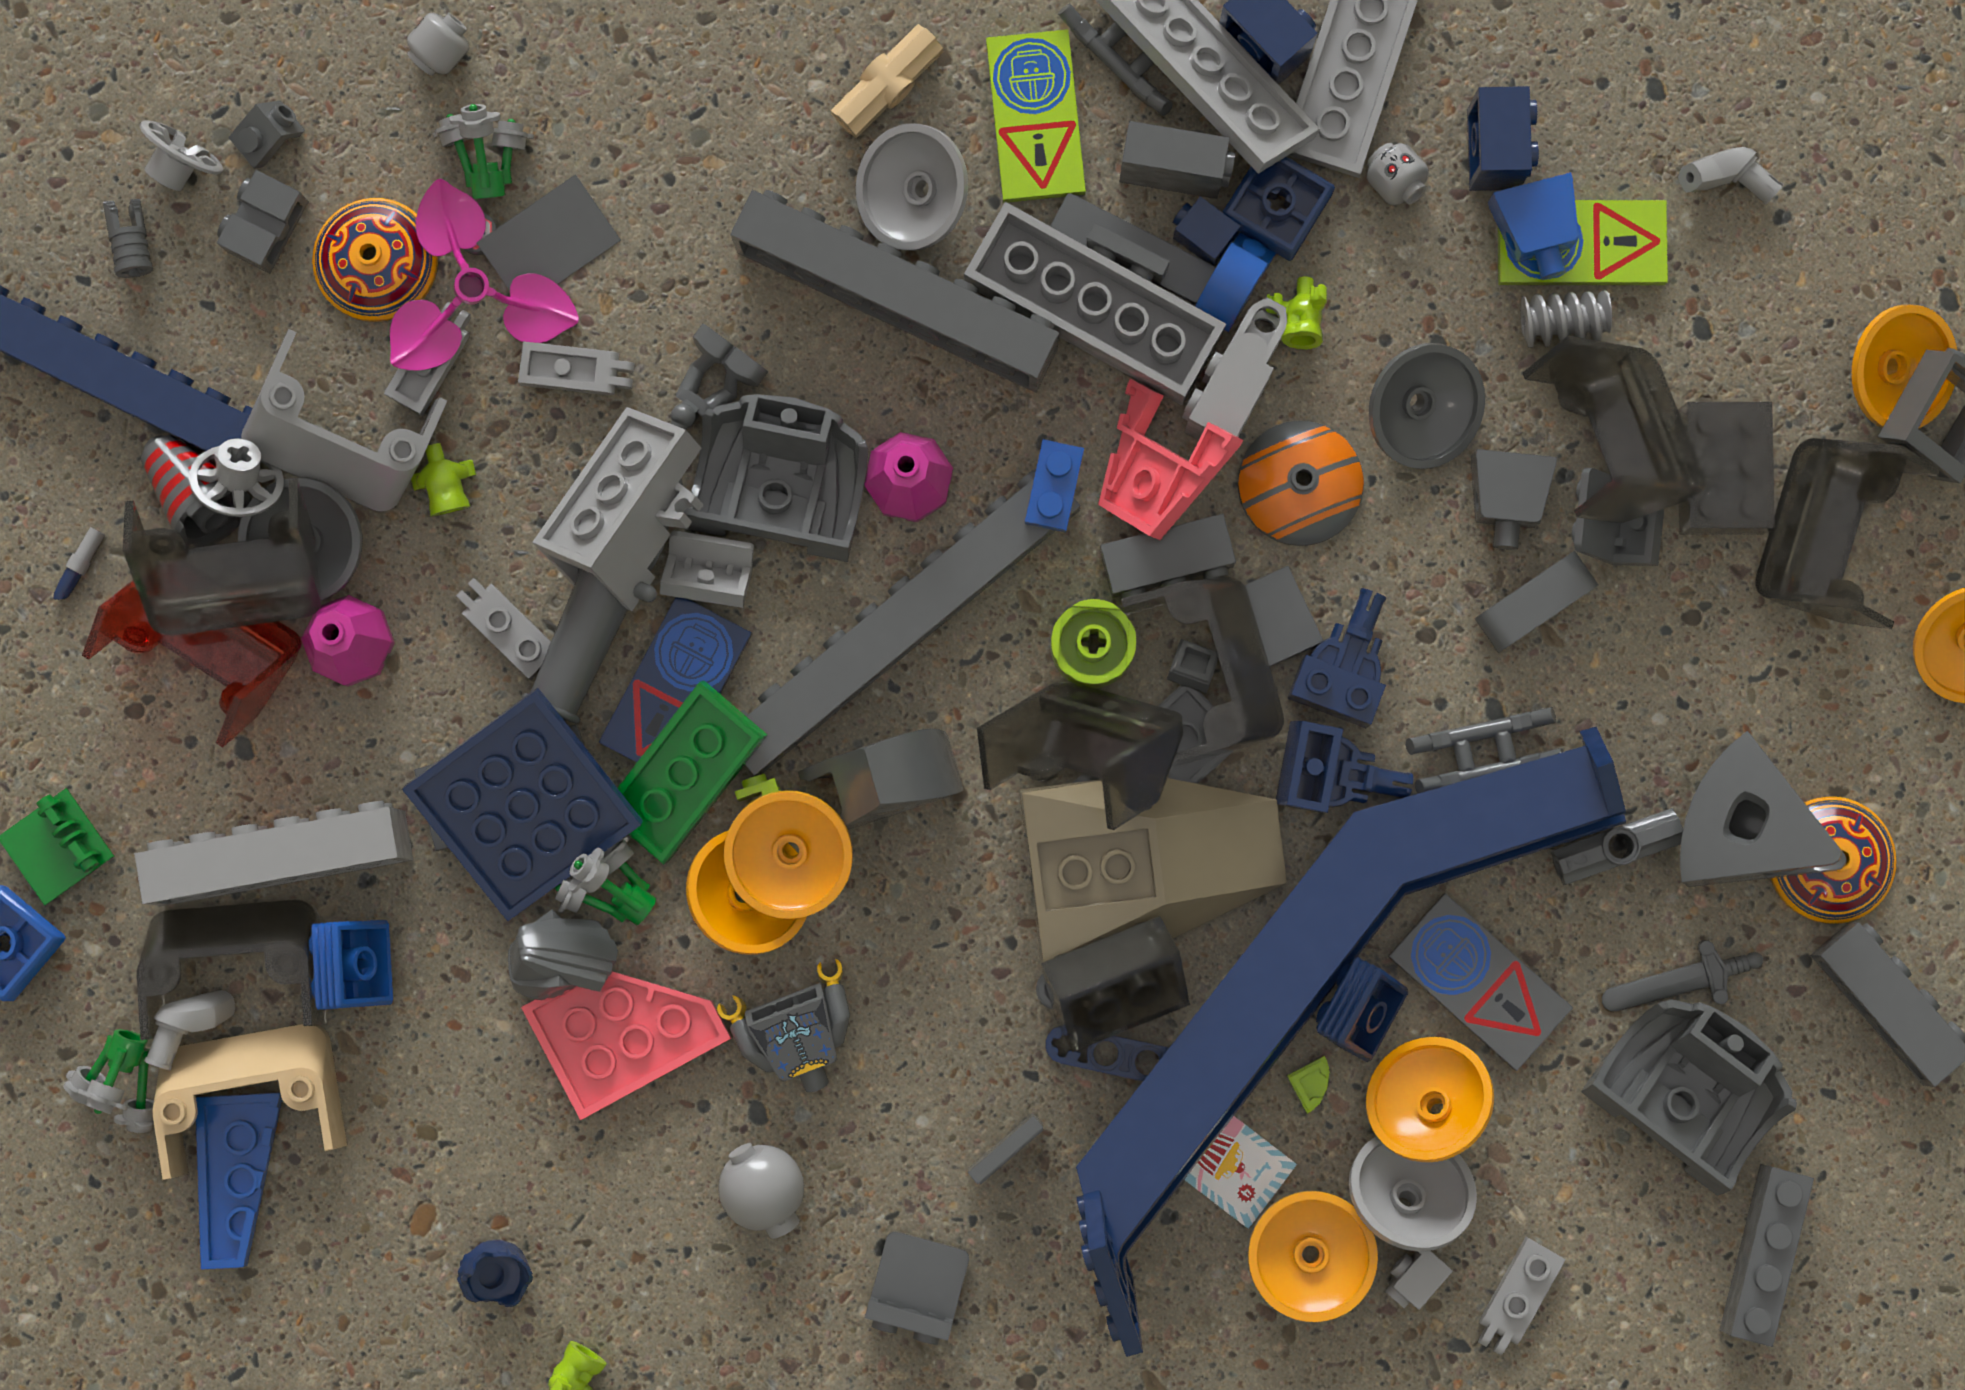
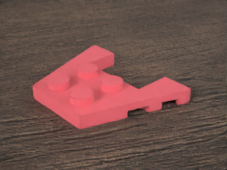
[1098,378,1243,540]

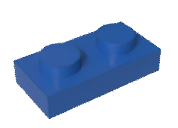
[1025,439,1084,533]

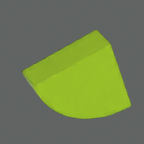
[1286,1056,1330,1114]

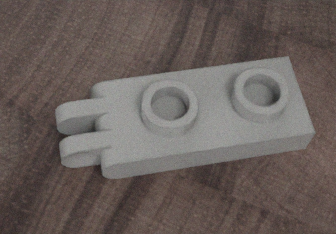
[384,302,471,416]
[518,341,635,395]
[456,578,551,680]
[1478,1237,1566,1355]

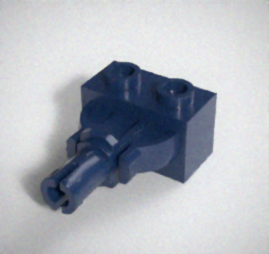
[1287,588,1386,729]
[1276,721,1413,813]

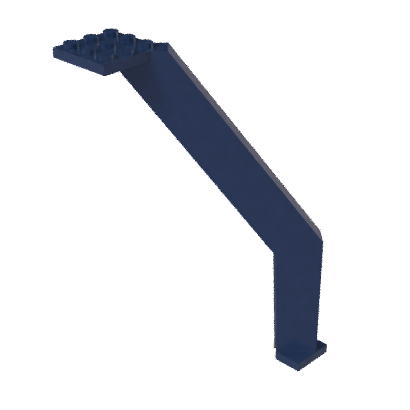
[1076,727,1626,1357]

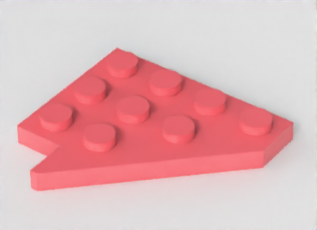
[521,971,732,1120]

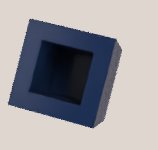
[1172,196,1240,266]

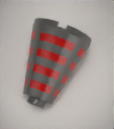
[141,435,251,550]

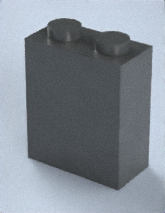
[1119,121,1235,199]

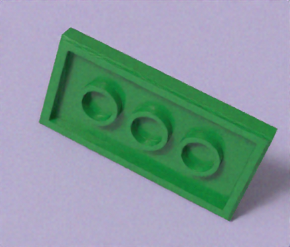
[618,680,767,865]

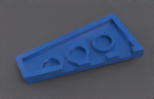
[196,1092,282,1270]

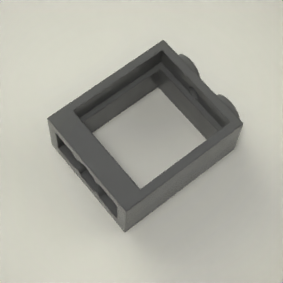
[1878,348,1965,484]

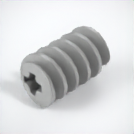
[1520,290,1612,348]

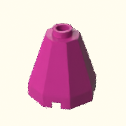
[864,432,953,522]
[301,595,395,687]

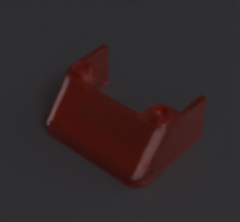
[82,557,302,748]

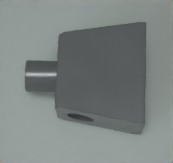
[1470,449,1557,550]

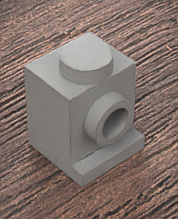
[1385,1251,1453,1310]

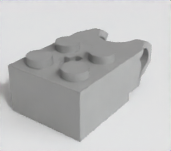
[1182,298,1287,440]

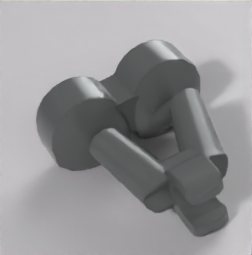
[676,323,768,428]

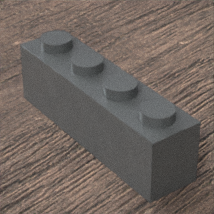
[1810,922,1965,1087]
[1720,1164,1814,1347]

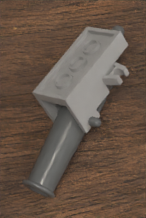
[522,404,703,724]

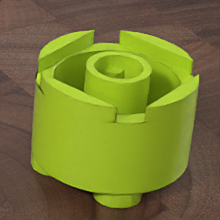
[1051,599,1136,688]

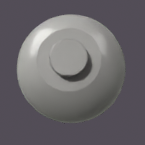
[718,1143,804,1239]

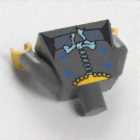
[717,959,850,1092]

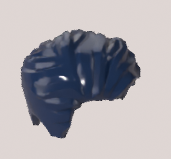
[457,1239,533,1308]

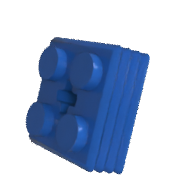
[0,885,66,1001]
[309,920,393,1010]

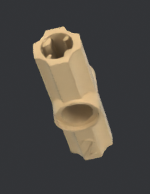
[831,24,944,138]

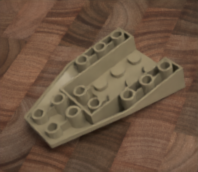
[1019,773,1287,963]

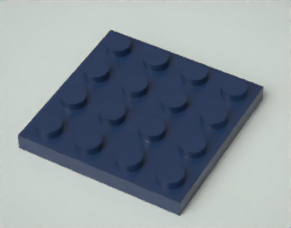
[402,688,643,921]

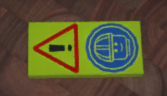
[986,29,1086,203]
[1498,200,1668,285]

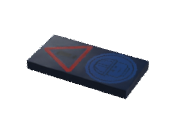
[599,597,753,762]

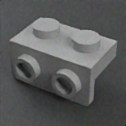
[660,530,754,608]

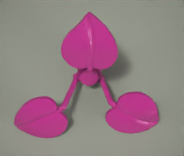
[390,179,579,371]

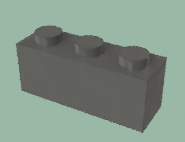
[1099,514,1236,602]

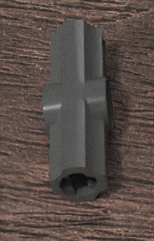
[1551,808,1683,885]

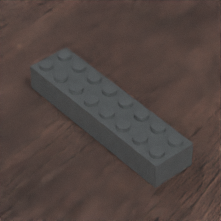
[730,189,1059,393]

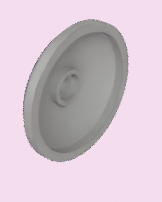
[856,123,968,251]
[1349,1136,1477,1251]

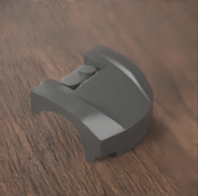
[684,394,868,562]
[1581,999,1797,1196]

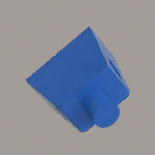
[1488,172,1579,279]

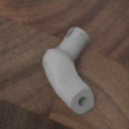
[1678,147,1784,205]
[144,990,235,1070]

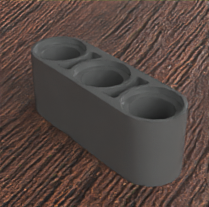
[1474,551,1599,653]

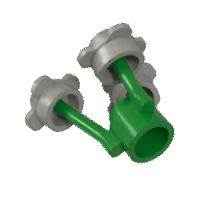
[432,104,534,199]
[555,835,656,925]
[63,1029,154,1133]

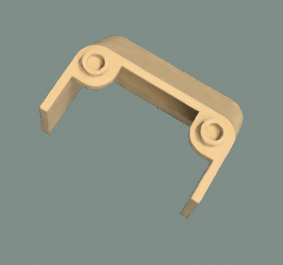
[152,1024,347,1180]

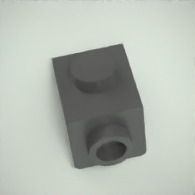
[228,101,305,169]

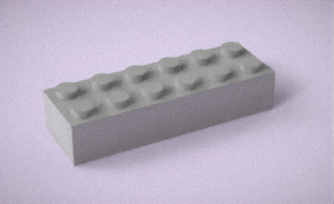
[964,202,1226,405]
[134,801,413,906]

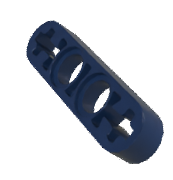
[1045,1025,1170,1081]

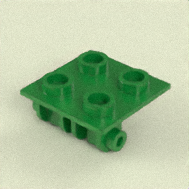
[0,788,114,906]

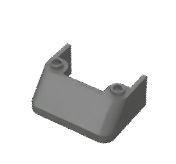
[241,329,447,512]

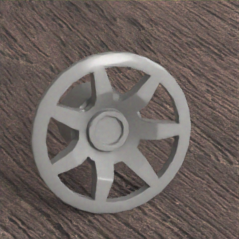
[140,120,223,191]
[189,439,284,517]

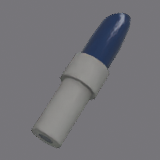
[53,527,105,600]

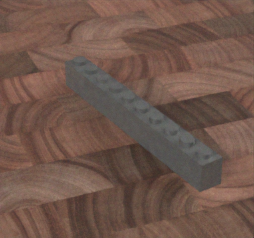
[741,469,1081,776]

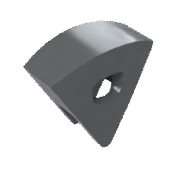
[798,729,964,830]
[1680,731,1847,887]

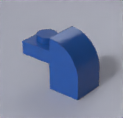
[1195,233,1276,332]

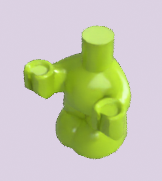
[1266,276,1327,350]
[411,443,476,517]
[548,1341,607,1390]

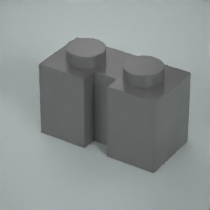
[216,170,309,274]

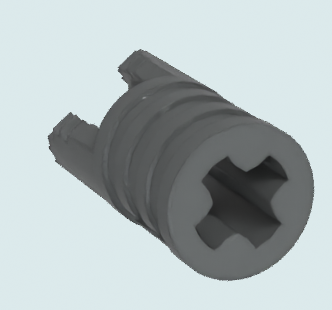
[103,199,153,278]

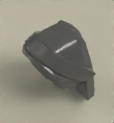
[508,909,618,1000]

